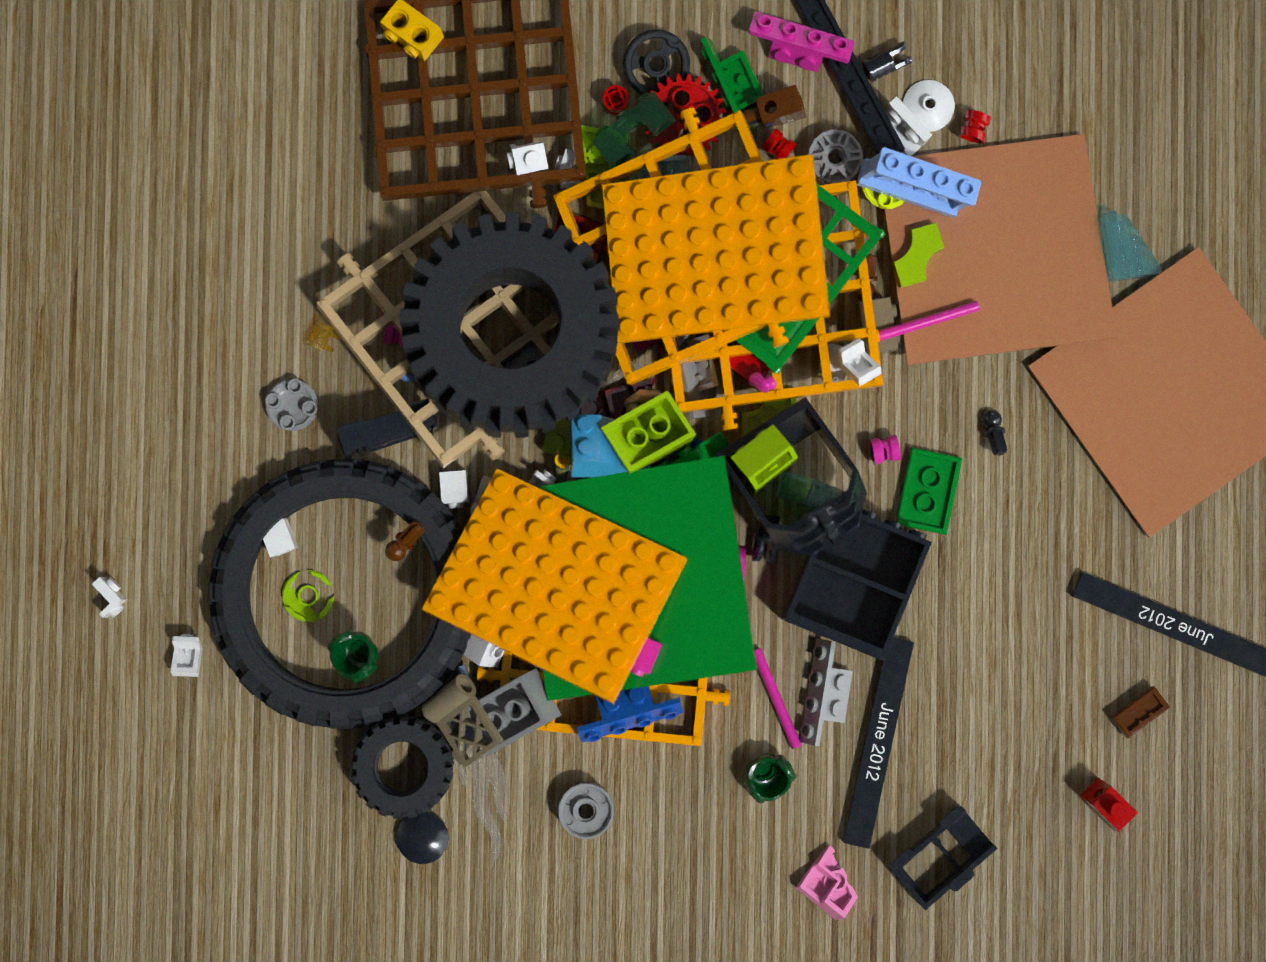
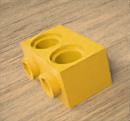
[380,0,444,61]

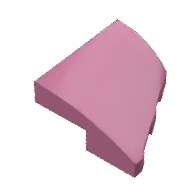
[796,845,858,921]

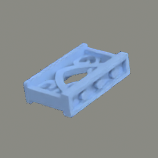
[857,147,981,218]

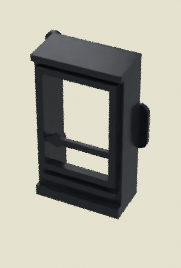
[336,399,438,459]
[888,805,998,911]

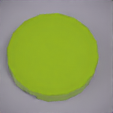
[282,570,334,622]

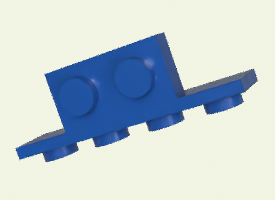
[577,686,683,743]

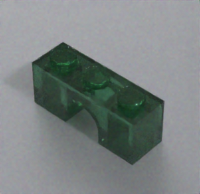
[592,91,677,168]

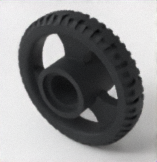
[623,29,690,98]

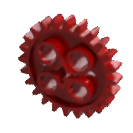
[642,74,726,159]

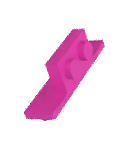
[748,12,855,72]

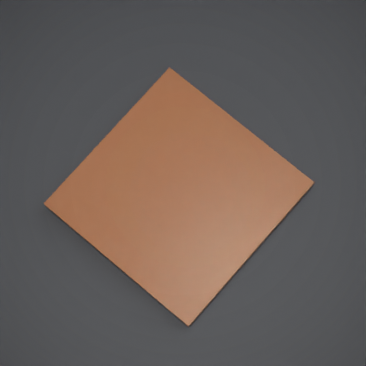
[884,134,1117,365]
[1027,247,1266,538]

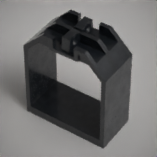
[716,397,867,556]

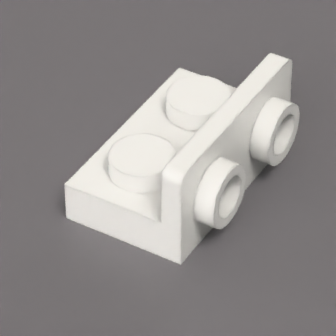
[885,96,932,156]

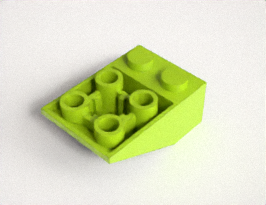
[731,425,798,495]

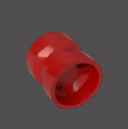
[603,85,629,116]
[959,110,991,144]
[761,128,797,160]

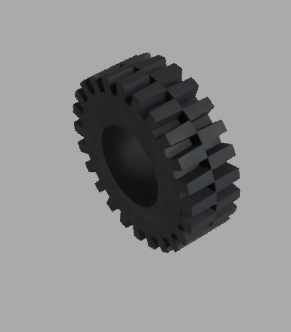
[399,212,619,438]

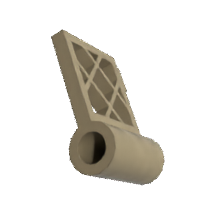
[421,674,504,768]

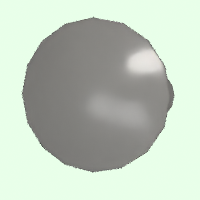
[265,379,318,431]

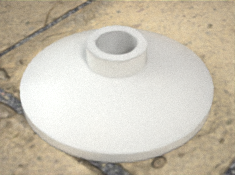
[903,80,955,132]

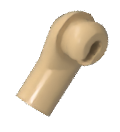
[624,389,661,413]

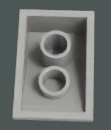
[466,669,562,756]

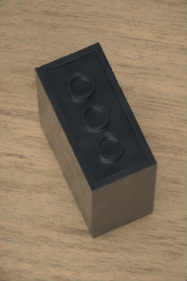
[781,509,932,661]

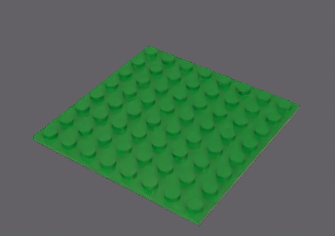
[537,456,757,701]

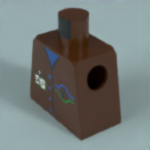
[744,85,807,128]

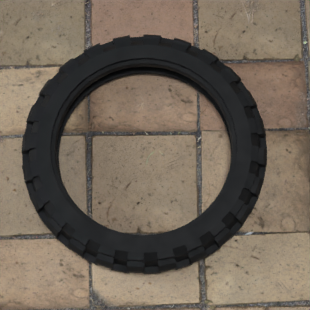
[207,459,471,729]

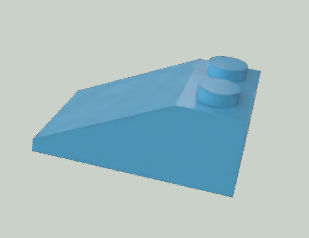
[569,415,651,477]

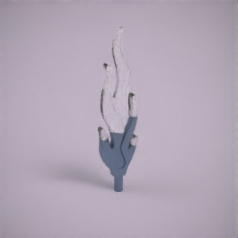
[448,664,508,861]

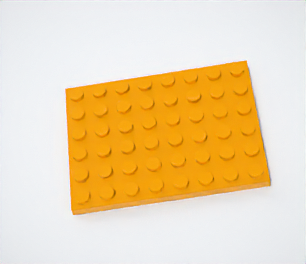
[602,154,830,344]
[422,469,687,704]

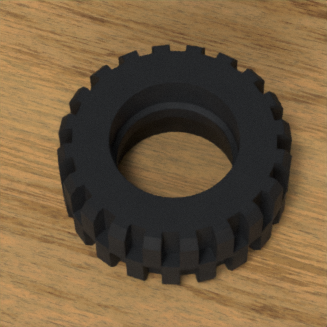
[350,715,454,819]

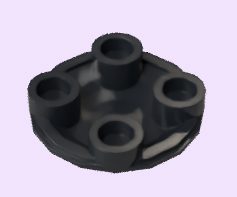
[396,812,449,864]

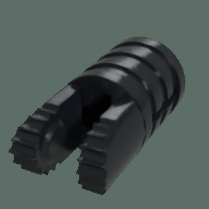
[862,41,913,83]
[752,515,780,563]

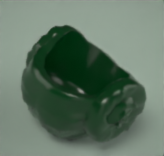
[327,630,379,684]
[743,753,797,803]

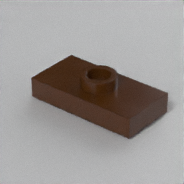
[1111,686,1170,739]

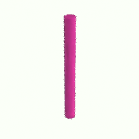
[879,301,980,341]
[754,648,801,749]

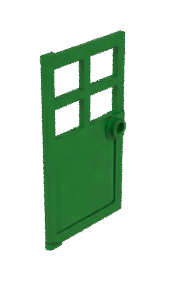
[724,183,886,374]

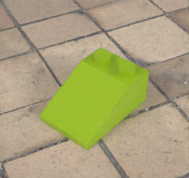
[600,390,696,474]

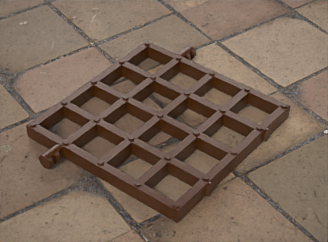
[364,0,587,208]

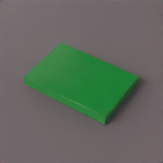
[895,447,963,535]

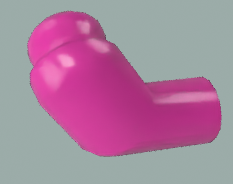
[747,372,776,393]

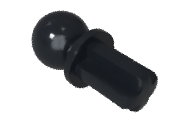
[981,409,1008,456]

